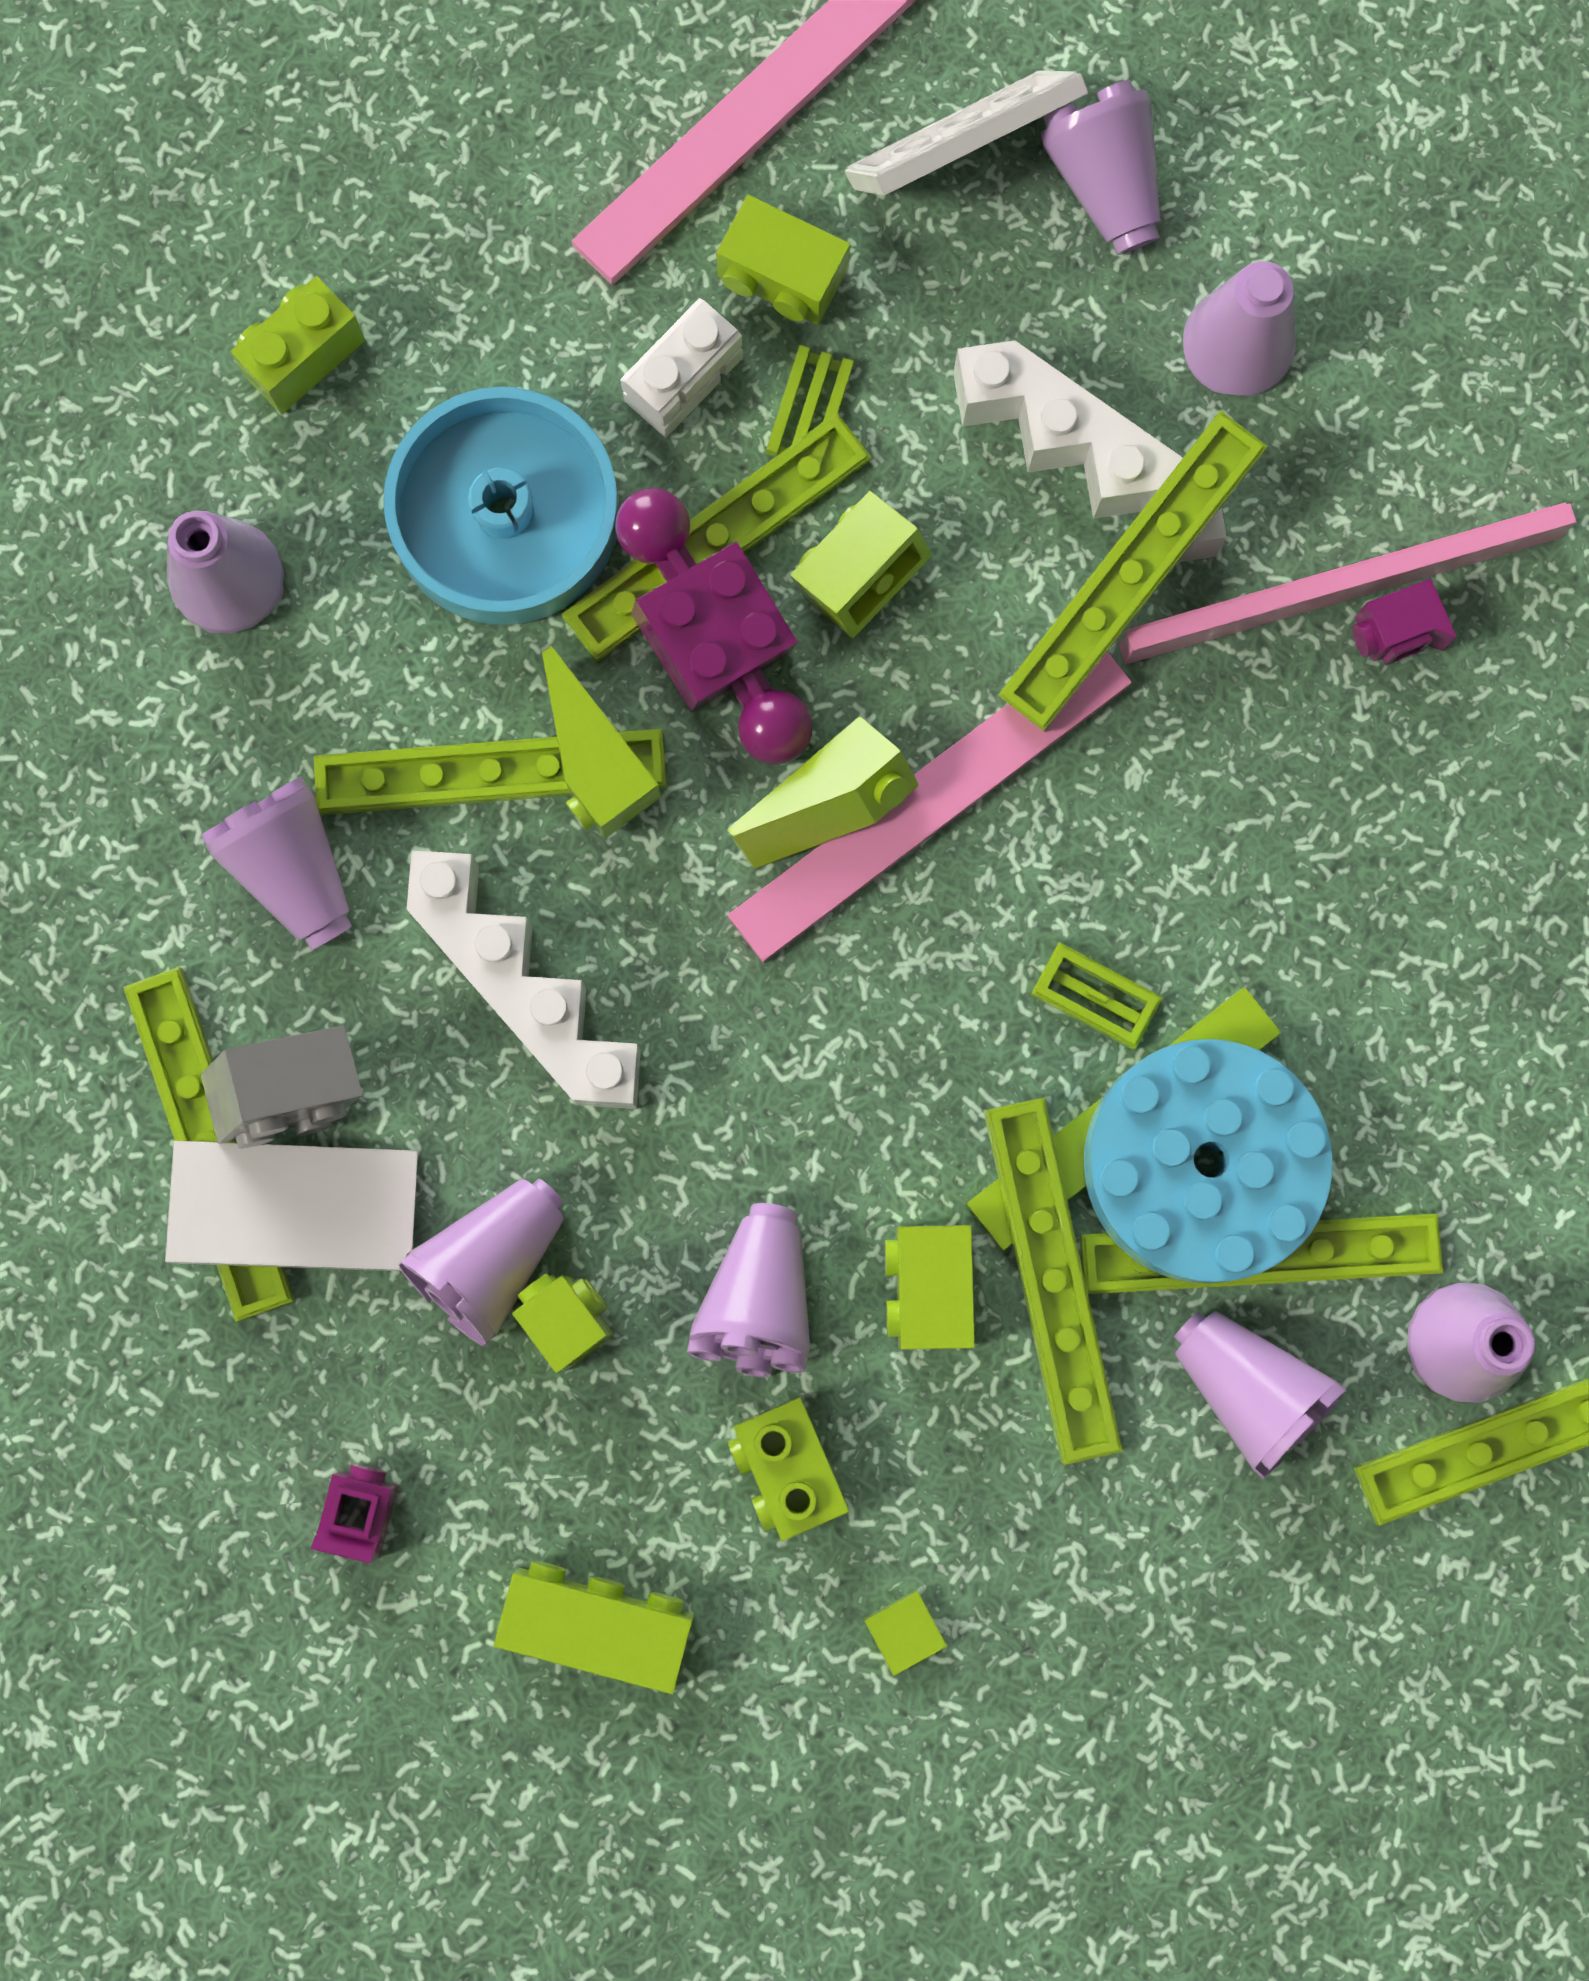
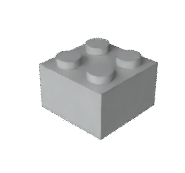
[201,1025,363,1149]

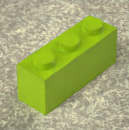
[493,1561,694,1695]

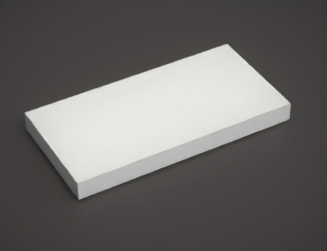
[845,71,1088,196]
[165,1141,418,1271]

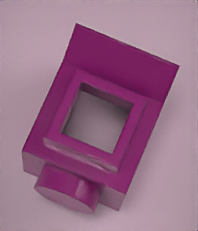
[1352,578,1457,666]
[310,1464,398,1564]

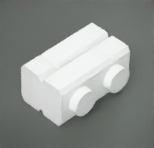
[620,298,743,438]

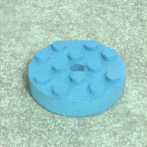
[383,387,620,625]
[1084,1039,1332,1284]

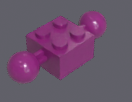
[615,488,813,765]

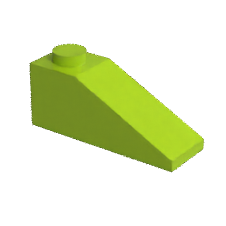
[542,646,661,838]
[727,716,919,869]

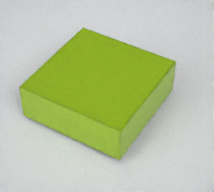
[864,1590,947,1676]

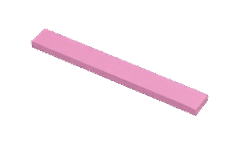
[572,0,916,286]
[1119,502,1577,665]
[727,652,1132,963]

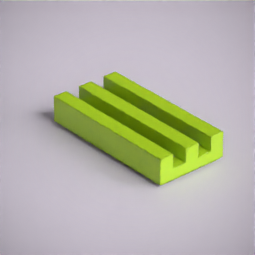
[766,345,854,468]
[1030,942,1163,1050]

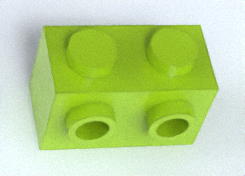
[716,194,850,326]
[230,275,366,415]
[790,491,932,639]
[885,1225,975,1350]
[512,1273,614,1374]
[727,1396,849,1542]

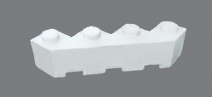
[953,340,1227,562]
[407,850,641,1109]

